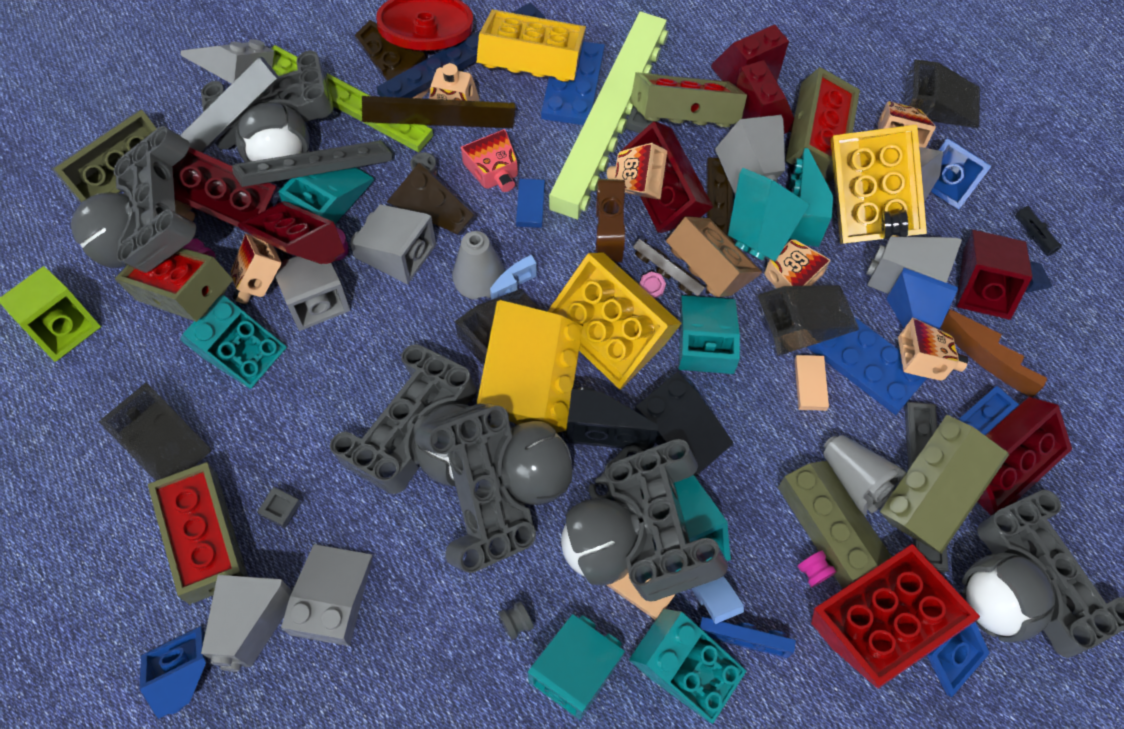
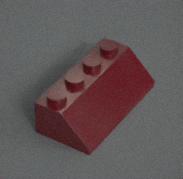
[621,121,713,233]
[172,147,280,228]
[238,201,345,264]
[977,397,1073,515]

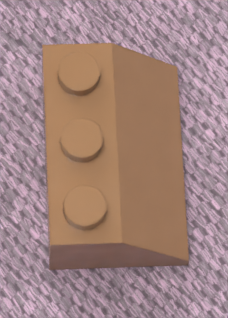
[666,217,762,297]

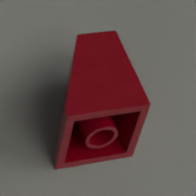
[711,24,789,86]
[736,60,794,134]
[956,230,1033,320]

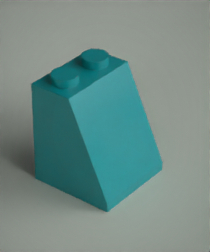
[728,168,810,261]
[643,475,731,572]
[528,614,625,721]

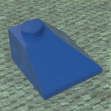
[931,138,992,210]
[886,268,958,329]
[927,622,990,697]
[139,626,206,719]

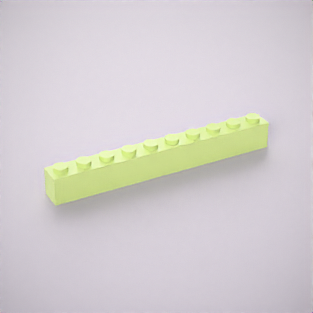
[549,12,669,220]

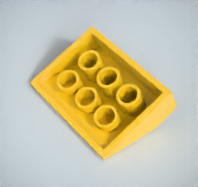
[476,9,586,81]
[831,125,927,244]
[547,253,682,389]
[477,300,583,433]

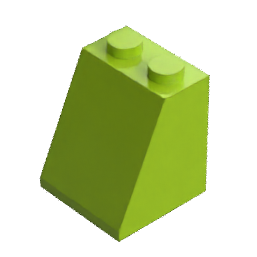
[0,266,101,362]

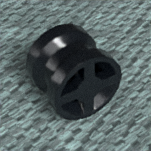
[881,210,908,239]

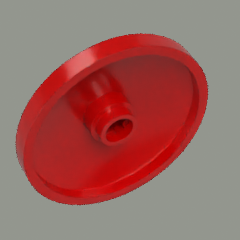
[376,0,473,50]

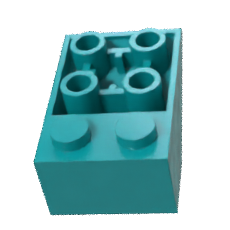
[788,148,833,247]
[278,167,374,224]
[180,295,287,389]
[679,295,740,374]
[629,609,746,724]

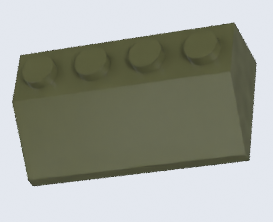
[51,109,157,203]
[880,415,1009,554]
[778,461,892,589]

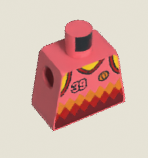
[461,129,518,192]

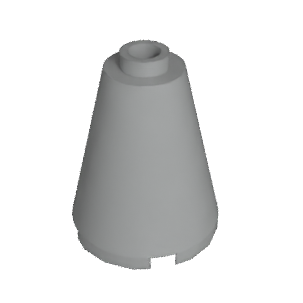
[452,231,505,300]
[823,435,906,515]

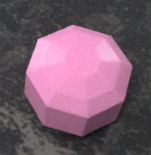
[639,271,666,299]

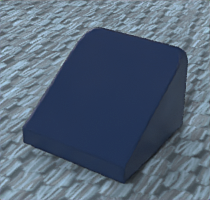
[1025,262,1052,293]

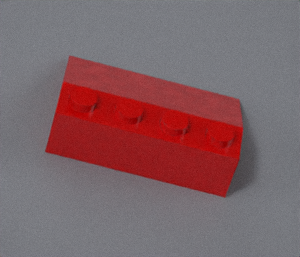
[811,544,980,689]

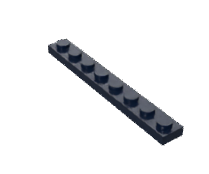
[377,3,545,98]

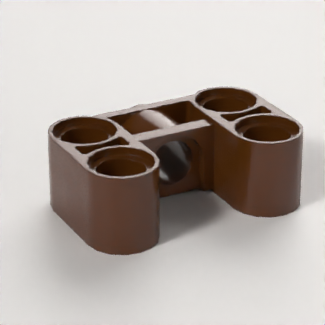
[596,179,625,263]

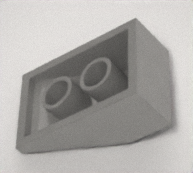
[181,39,274,84]
[281,544,373,646]

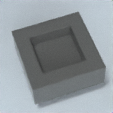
[625,107,653,133]
[257,487,301,528]

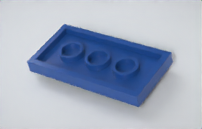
[541,41,605,125]
[806,307,927,416]

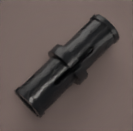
[1015,206,1062,256]

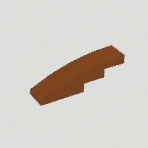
[940,309,1047,398]

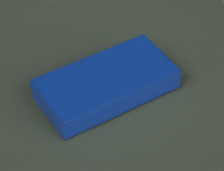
[516,179,545,228]

